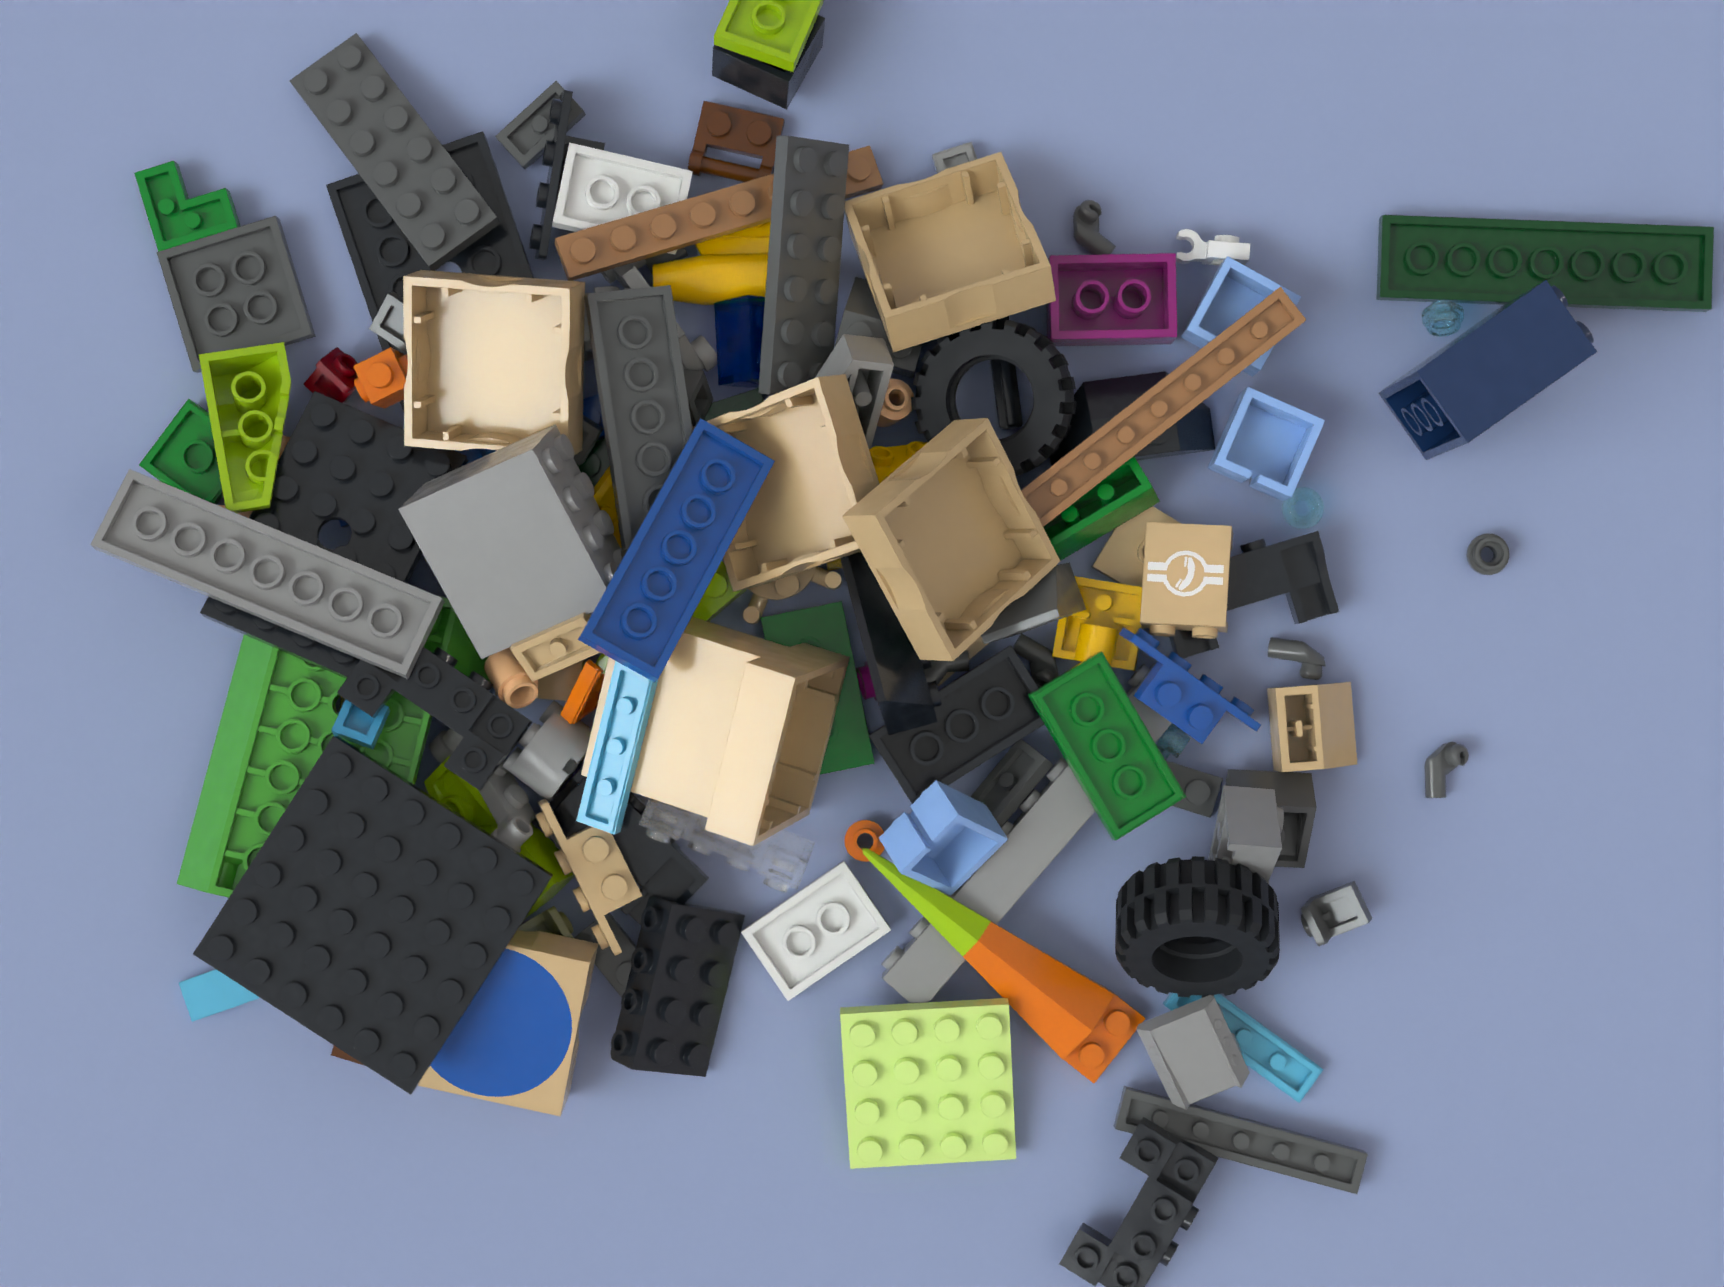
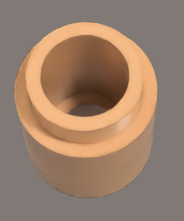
[877,378,914,427]
[484,647,538,709]

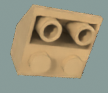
[1267,682,1358,772]

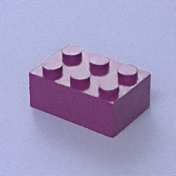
[1046,253,1177,346]

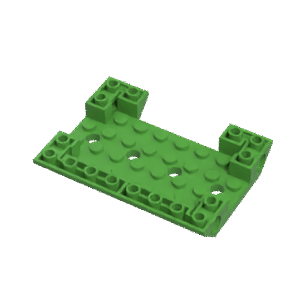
[177,596,490,898]

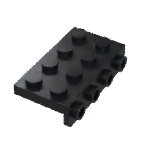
[610,896,745,1077]

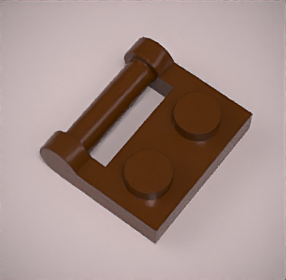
[687,101,785,182]

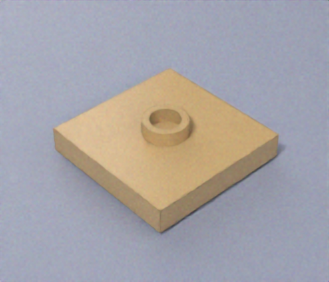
[1092,506,1182,587]

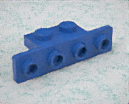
[1119,627,1261,744]

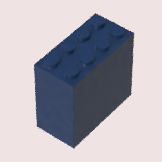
[1379,280,1597,460]

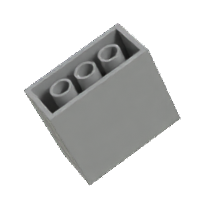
[398,424,627,659]

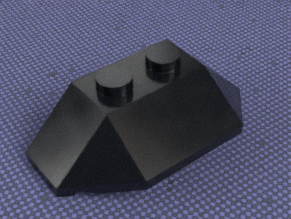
[1049,371,1215,466]

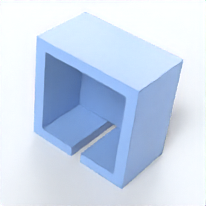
[1180,256,1301,377]
[1207,387,1325,501]
[879,780,1008,896]

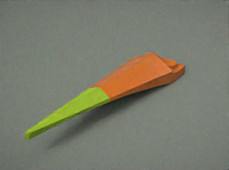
[862,848,1146,1083]

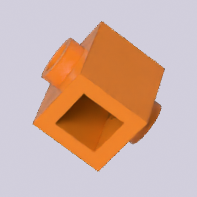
[353,347,408,409]

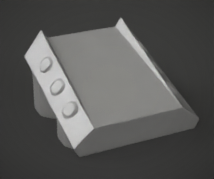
[1136,995,1250,1110]

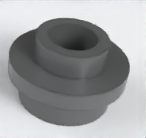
[1466,534,1509,575]

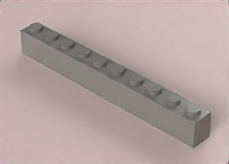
[881,663,1172,1003]

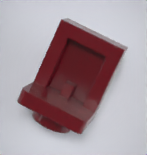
[303,347,358,403]

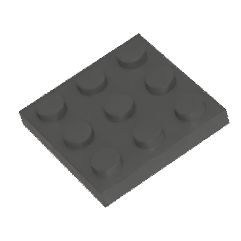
[156,216,316,373]

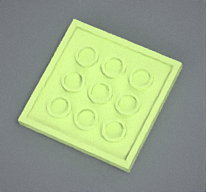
[840,998,1016,1169]

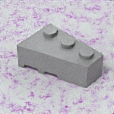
[815,334,894,449]
[1208,785,1284,884]

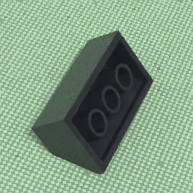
[840,552,942,735]

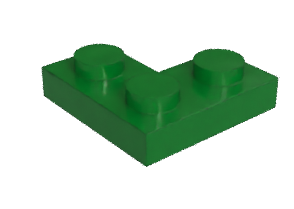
[134,161,240,252]

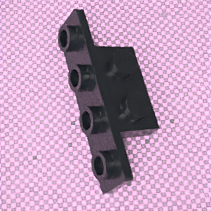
[529,90,605,260]

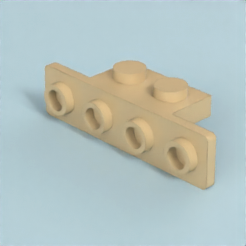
[535,799,642,956]

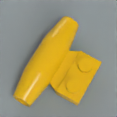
[652,222,770,305]

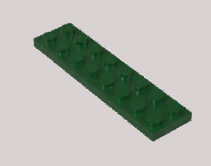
[1376,215,1714,312]

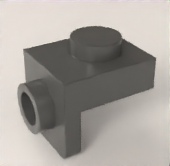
[1301,881,1372,946]

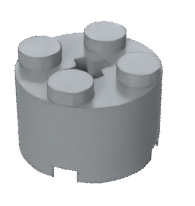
[502,700,592,801]

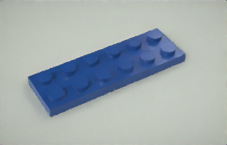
[578,418,775,683]

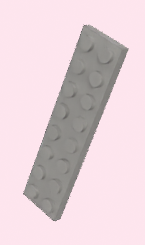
[90,469,445,679]

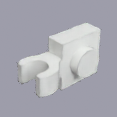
[1176,229,1250,266]

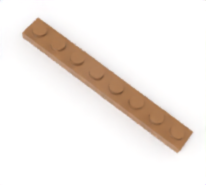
[554,145,884,281]
[1021,287,1306,527]

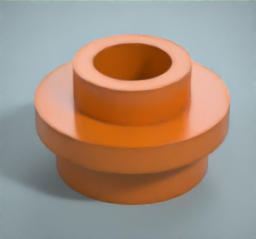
[844,820,884,862]

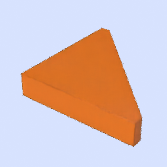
[560,659,604,724]

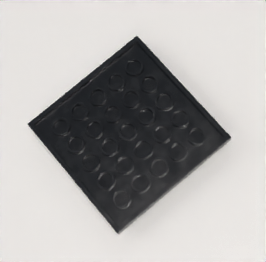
[193,735,553,1095]

